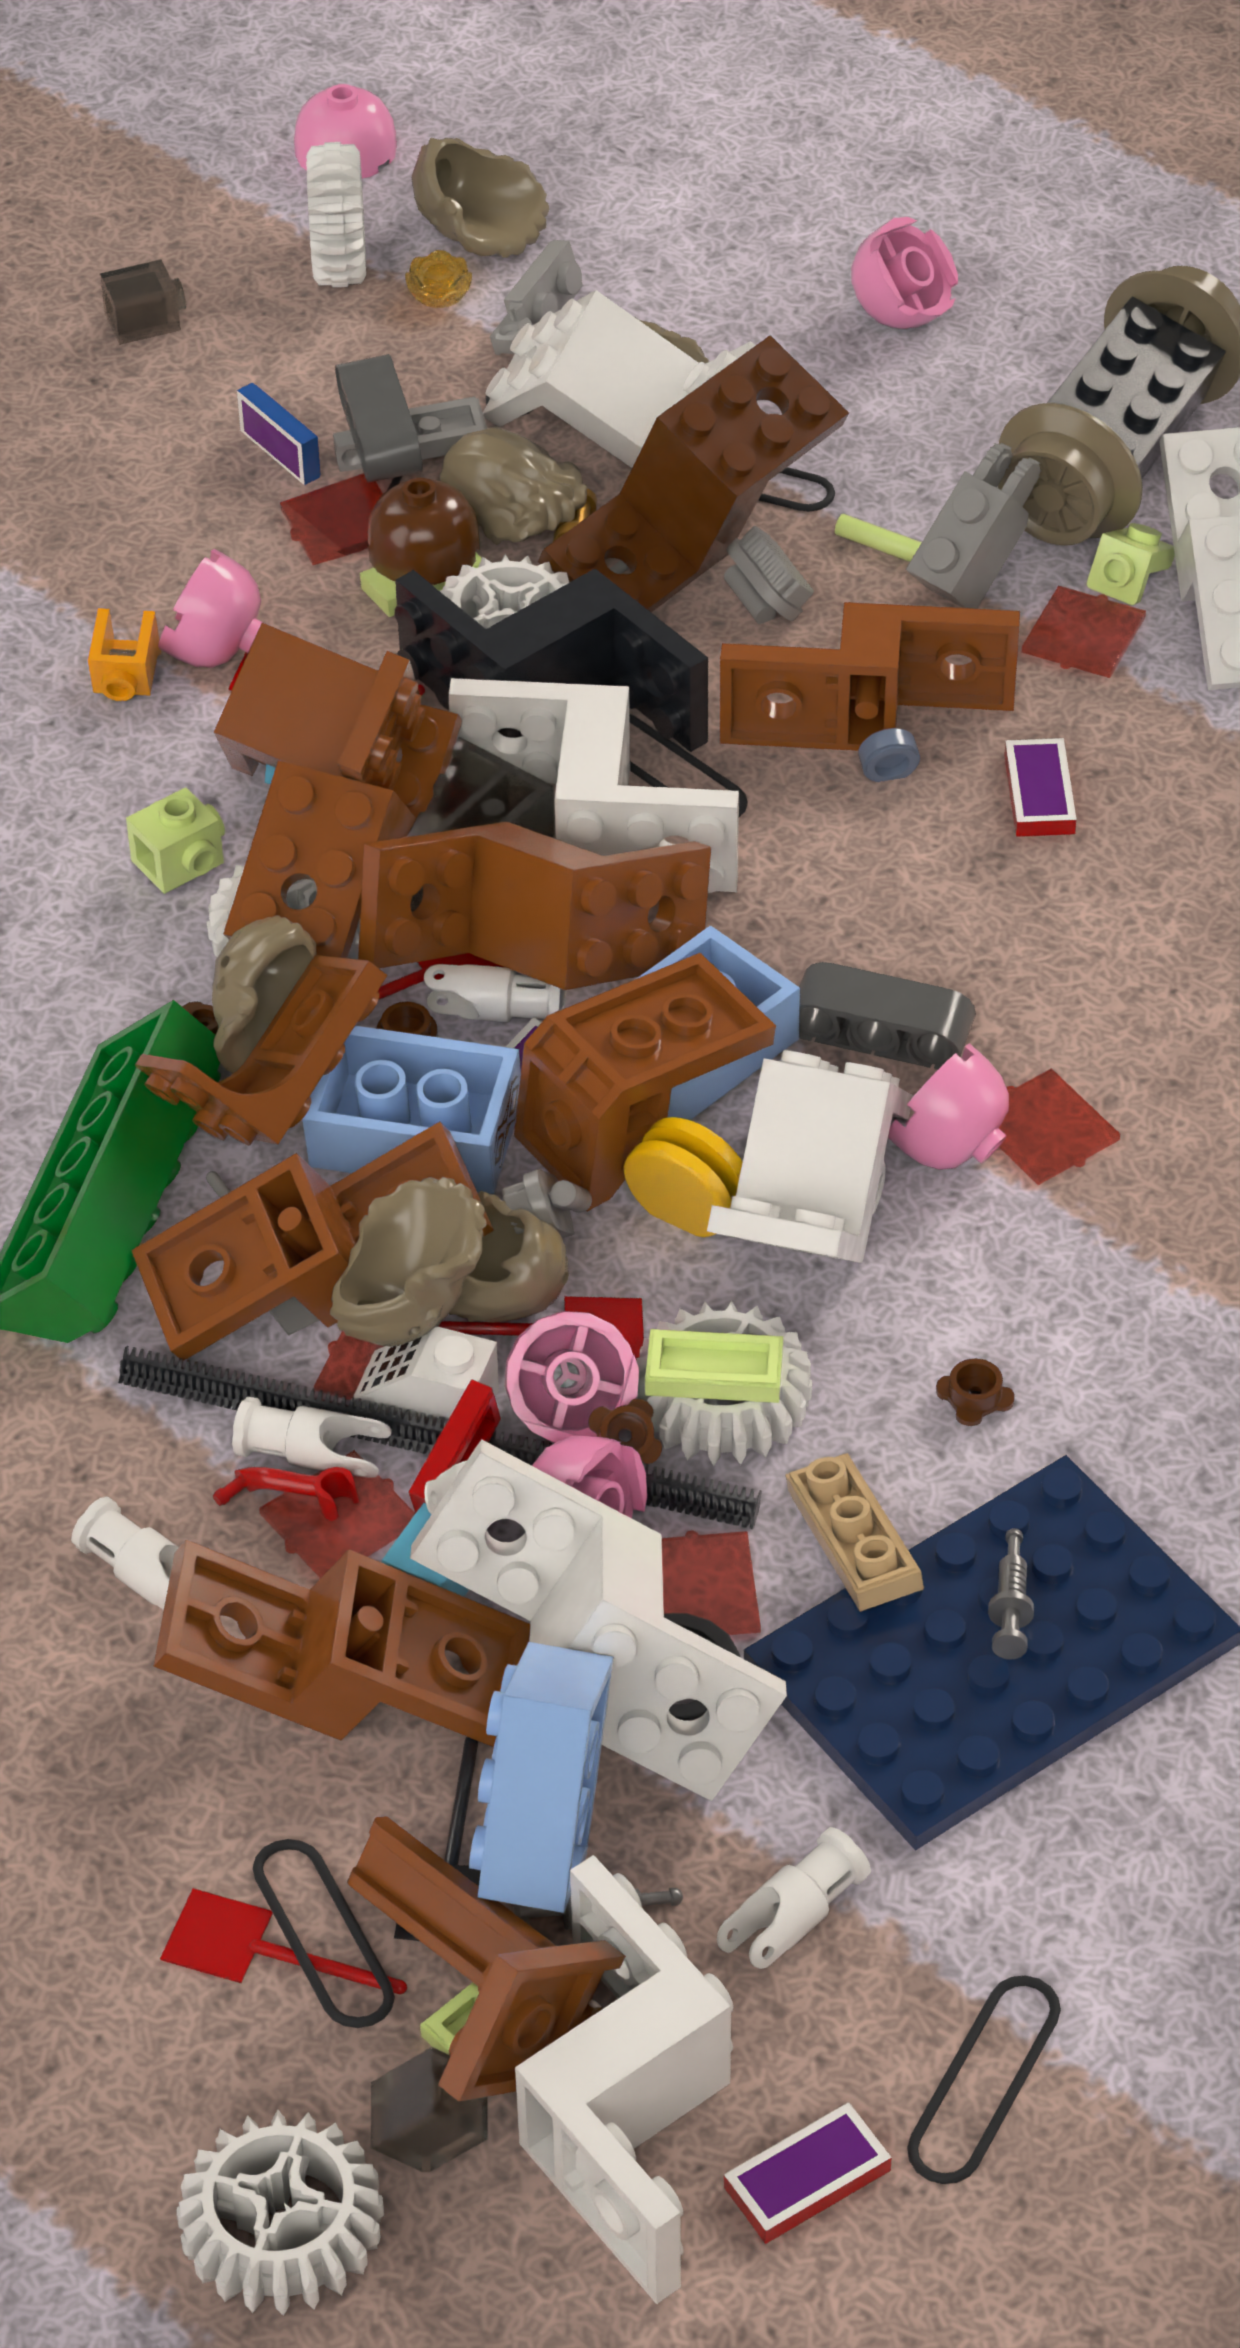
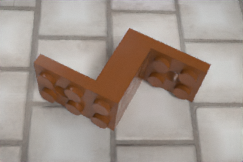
[214,623,426,790]
[223,704,463,958]
[358,822,711,990]

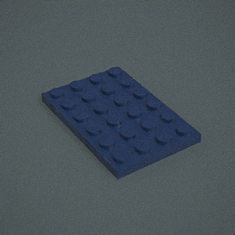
[744,1455,1240,1851]

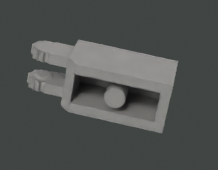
[905,443,1041,609]

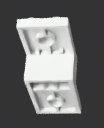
[1159,427,1240,690]

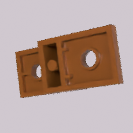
[720,602,1020,751]
[131,1121,494,1361]
[153,1539,530,1747]

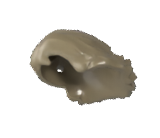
[411,137,549,258]
[440,427,587,545]
[212,915,316,1074]
[330,1177,487,1347]
[449,1191,569,1323]

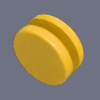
[624,1117,743,1237]

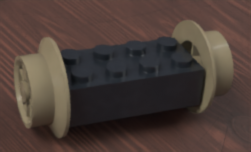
[998,266,1240,546]

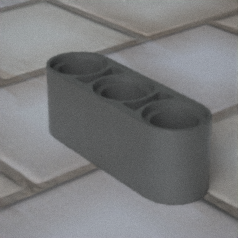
[335,354,423,483]
[799,962,976,1070]

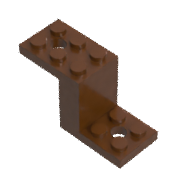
[537,335,849,612]

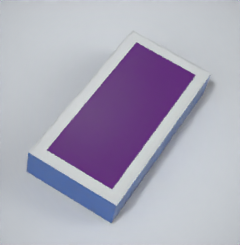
[237,383,321,485]

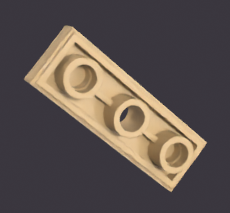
[785,1453,924,1612]

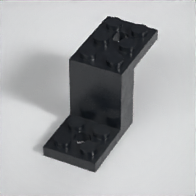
[395,569,708,752]

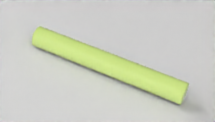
[835,514,922,562]

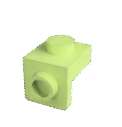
[1087,523,1175,605]

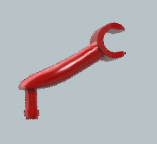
[213,1467,360,1521]

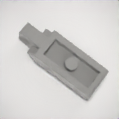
[490,240,583,355]
[333,397,488,472]

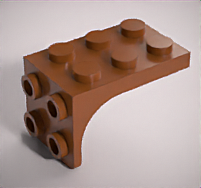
[135,955,388,1146]

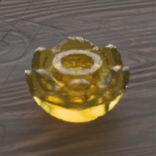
[405,250,472,308]

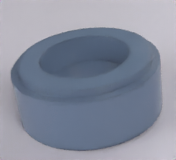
[858,728,920,782]

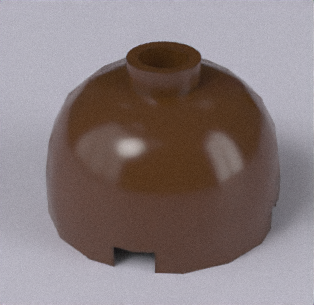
[368,477,480,585]

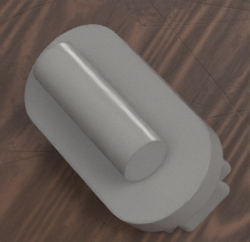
[724,526,814,624]
[502,1169,592,1238]

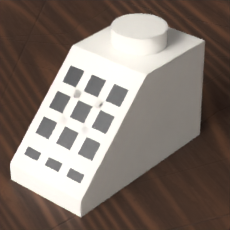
[353,1326,499,1426]

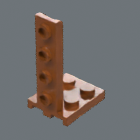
[347,1816,626,2102]

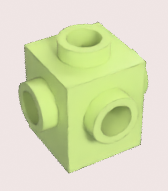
[126,787,225,894]

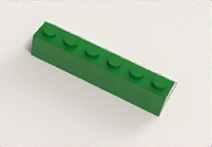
[0,1000,221,1343]

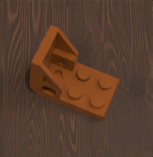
[514,953,776,1212]

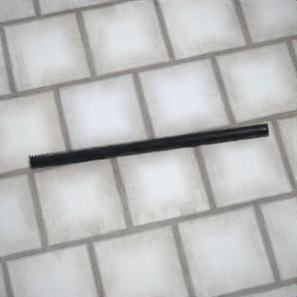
[118,1346,762,1530]

